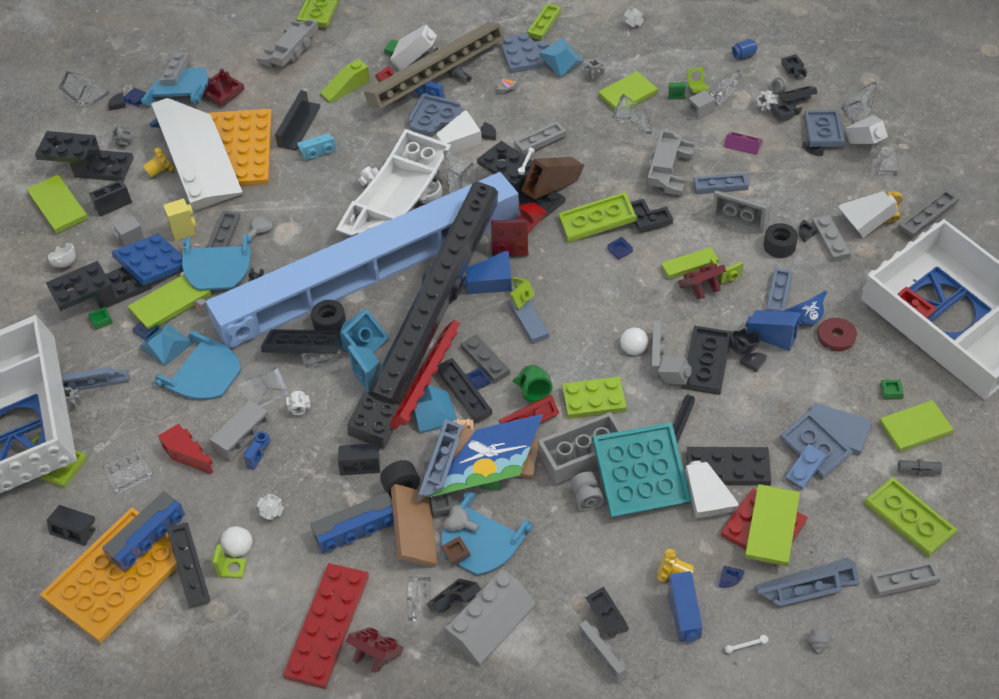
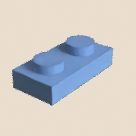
[786,444,826,490]

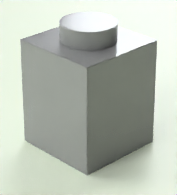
[688,90,715,120]
[113,215,144,246]
[658,356,691,385]

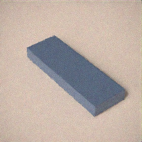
[693,173,749,194]
[766,268,793,311]
[509,299,549,343]

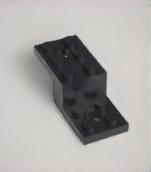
[35,131,134,182]
[477,141,565,221]
[46,261,152,311]

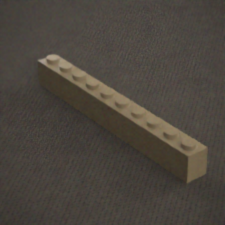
[364,22,504,109]

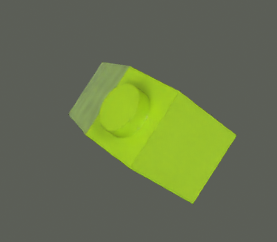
[320,59,370,103]

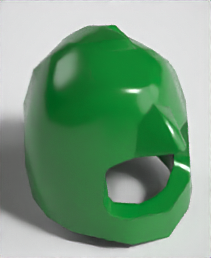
[512,365,553,403]

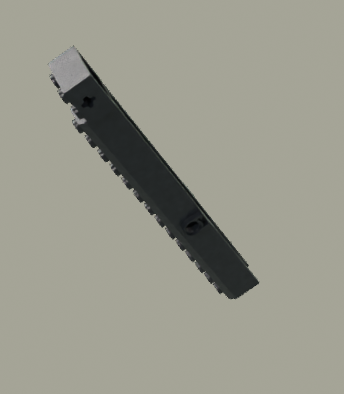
[347,181,498,449]

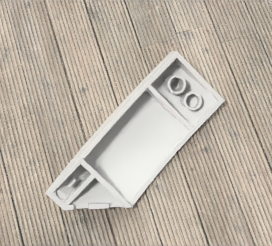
[152,98,243,212]
[336,129,451,237]

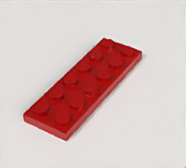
[283,563,369,689]

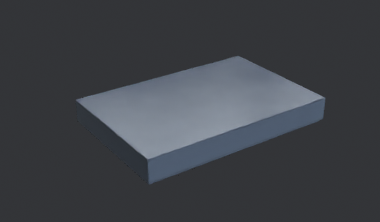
[804,110,845,147]
[811,402,872,455]
[780,411,853,479]

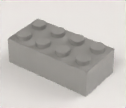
[538,412,622,485]

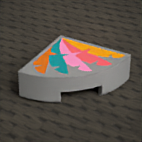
[497,78,518,94]
[194,299,209,317]

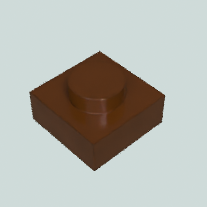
[441,536,471,566]

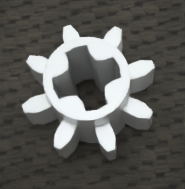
[624,8,644,28]
[756,90,778,112]
[358,166,379,186]
[286,391,310,415]
[257,494,284,520]

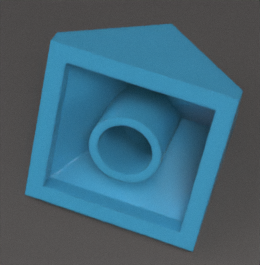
[539,38,584,78]
[340,308,389,353]
[139,323,193,366]
[348,345,380,393]
[413,385,457,434]

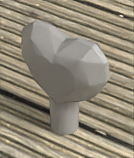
[248,217,273,239]
[444,505,479,533]

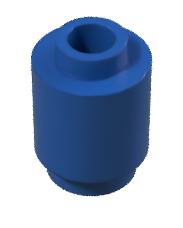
[732,39,757,59]

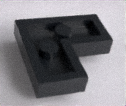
[630,199,673,232]
[426,578,481,613]

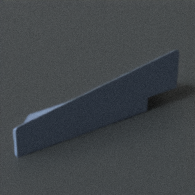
[61,367,129,391]
[416,419,464,502]
[754,558,860,606]

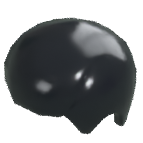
[729,328,760,355]

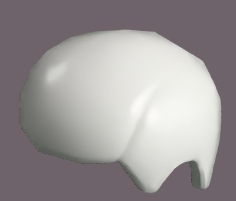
[419,180,443,204]
[48,243,76,268]
[620,327,649,356]
[220,526,253,558]

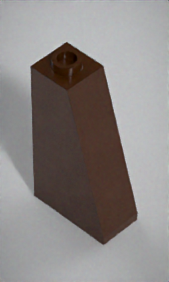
[521,157,584,199]

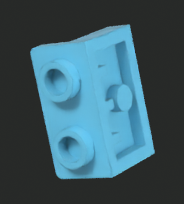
[297,133,337,161]

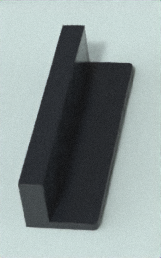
[275,90,321,150]

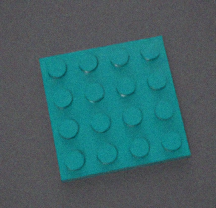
[592,422,691,518]

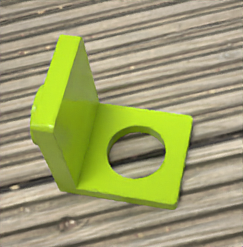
[687,67,710,94]
[710,258,744,285]
[510,277,535,309]
[212,545,246,579]

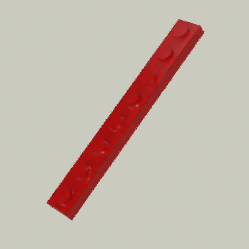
[389,319,460,430]

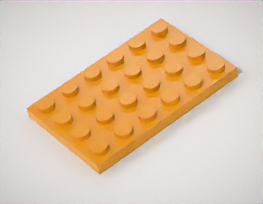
[208,109,272,186]
[40,507,177,644]

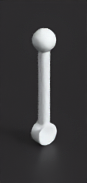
[518,148,534,175]
[724,635,768,654]

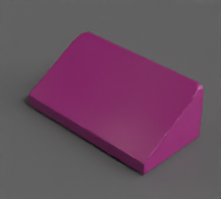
[724,132,763,155]

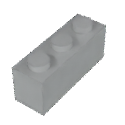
[210,400,271,462]

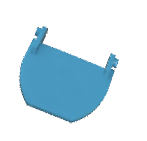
[141,67,209,106]
[182,234,252,291]
[155,330,241,400]
[442,491,533,576]

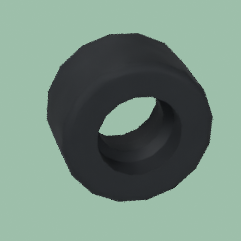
[763,223,798,258]
[311,300,346,330]
[380,460,420,498]

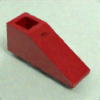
[158,423,213,474]

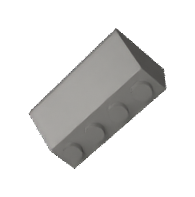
[445,569,536,666]

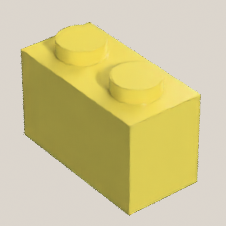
[163,198,197,241]

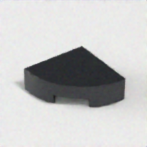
[108,92,126,110]
[481,122,496,140]
[802,141,824,156]
[799,220,818,242]
[740,353,767,372]

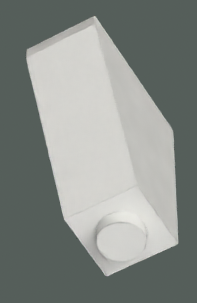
[390,24,437,71]
[437,110,482,156]
[845,115,888,144]
[838,191,899,238]
[685,461,738,519]

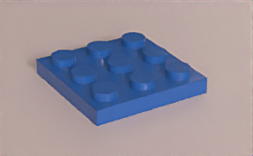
[112,234,183,286]

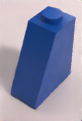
[463,251,512,294]
[745,310,801,351]
[668,571,703,642]

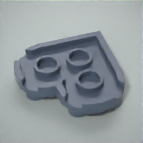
[502,33,551,73]
[409,93,464,137]

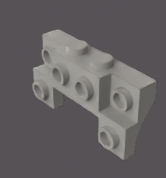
[256,19,318,67]
[647,130,695,196]

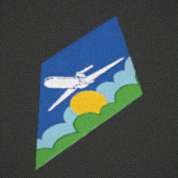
[427,414,543,498]

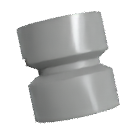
[571,472,604,511]

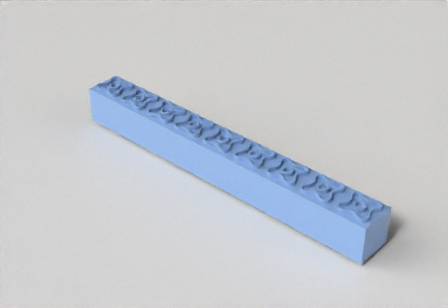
[205,172,519,349]

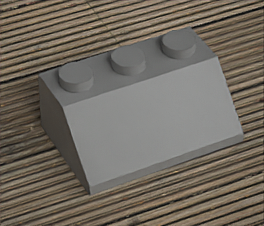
[712,190,771,234]

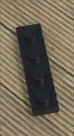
[437,358,492,423]
[167,522,210,608]

